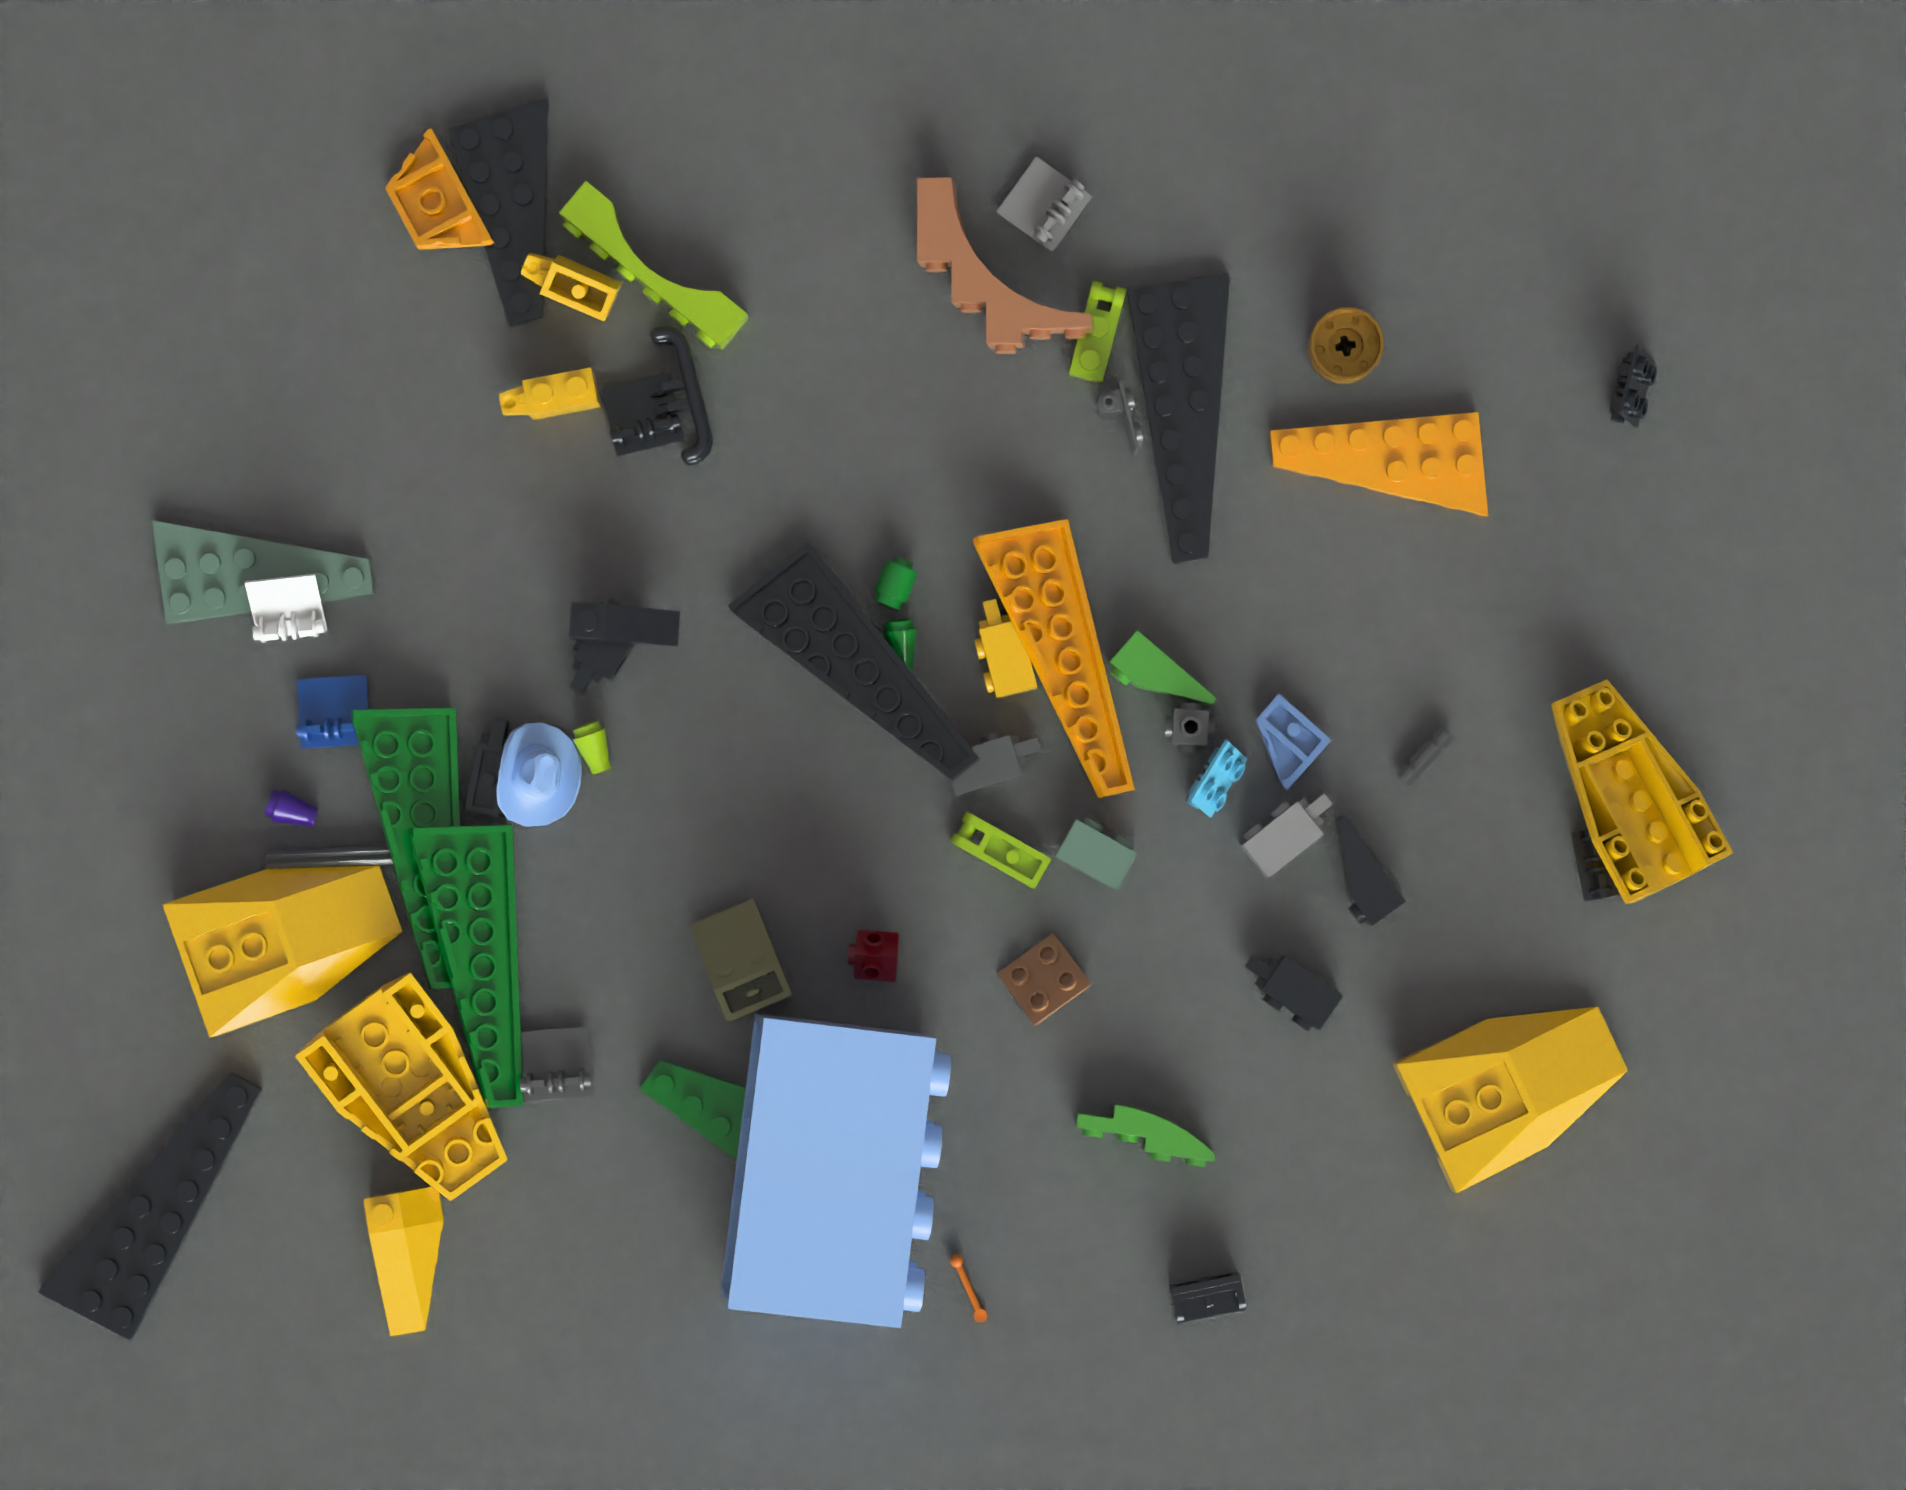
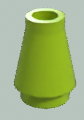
[572,720,612,775]

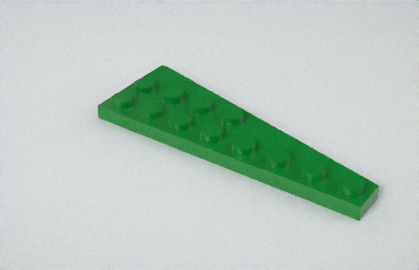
[351,708,460,989]
[409,825,523,1108]

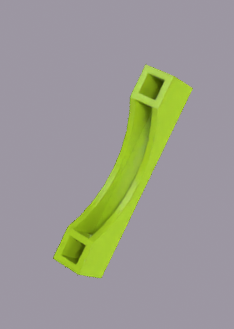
[559,181,749,350]

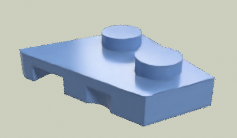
[1255,694,1331,791]

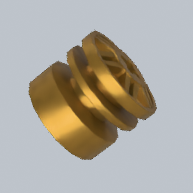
[1308,307,1384,384]

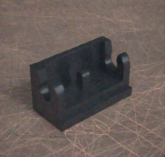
[1169,1271,1247,1324]

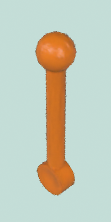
[949,1254,988,1323]

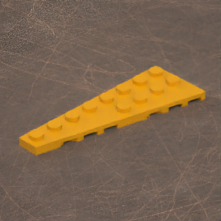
[973,519,1135,798]

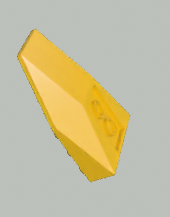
[162,865,403,1037]
[1392,1006,1628,1193]

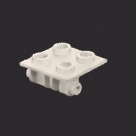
[245,574,328,643]

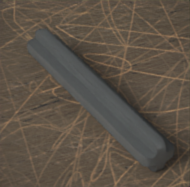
[265,846,393,869]

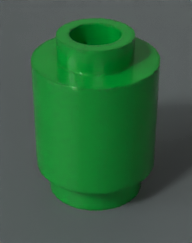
[874,556,918,610]

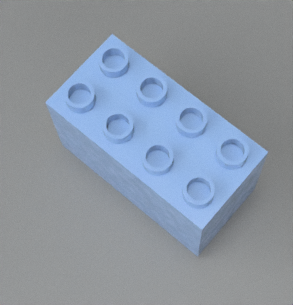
[720,1013,951,1328]

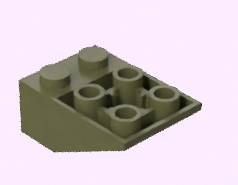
[689,898,794,1023]

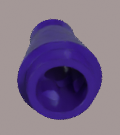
[264,789,319,827]

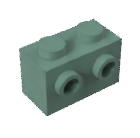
[1055,817,1138,891]

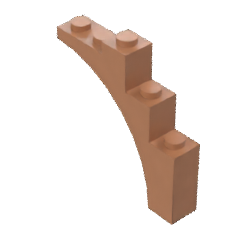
[917,177,1094,354]

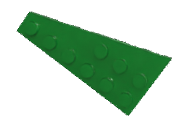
[640,1060,746,1160]

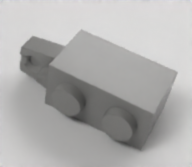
[1241,794,1333,879]

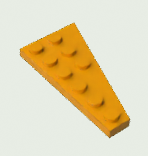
[1269,412,1488,517]

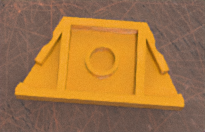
[385,128,494,250]

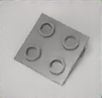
[996,156,1093,252]

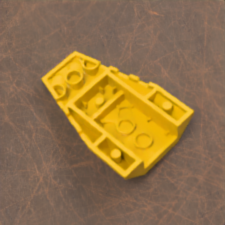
[295,972,508,1201]

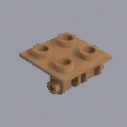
[997,933,1092,1026]

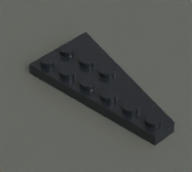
[448,98,549,328]

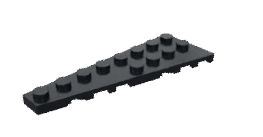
[1127,273,1230,565]
[727,543,980,782]
[38,1073,263,1340]

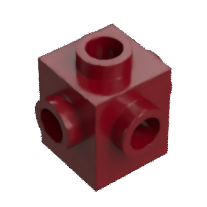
[848,930,899,982]

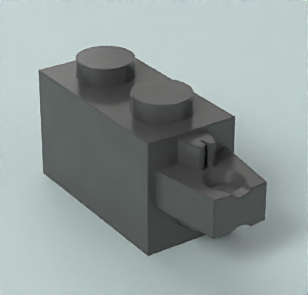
[950,731,1042,797]

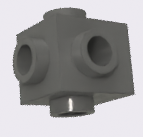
[1164,703,1215,753]

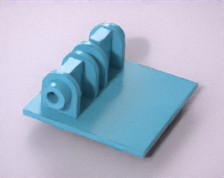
[1186,739,1247,818]

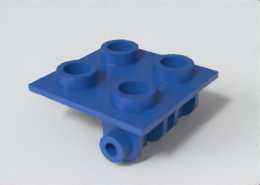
[296,675,369,749]

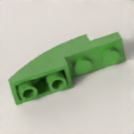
[1075,1103,1215,1167]

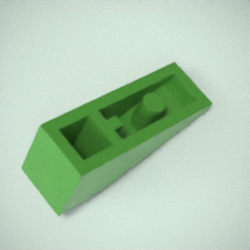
[1109,630,1217,706]

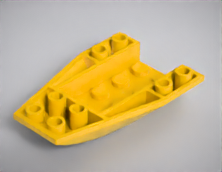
[1551,679,1734,904]

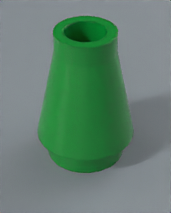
[883,619,917,669]

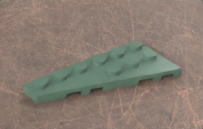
[152,520,375,624]

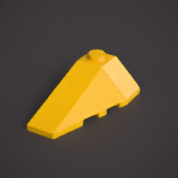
[363,1186,444,1336]

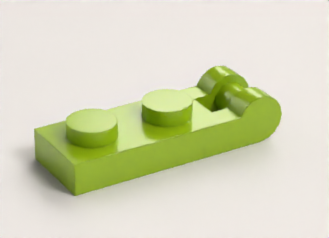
[1069,280,1127,384]
[949,811,1051,889]

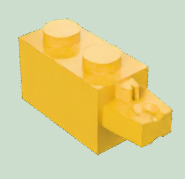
[521,253,622,321]
[499,367,601,420]
[974,599,1037,699]

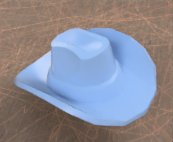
[496,723,582,827]

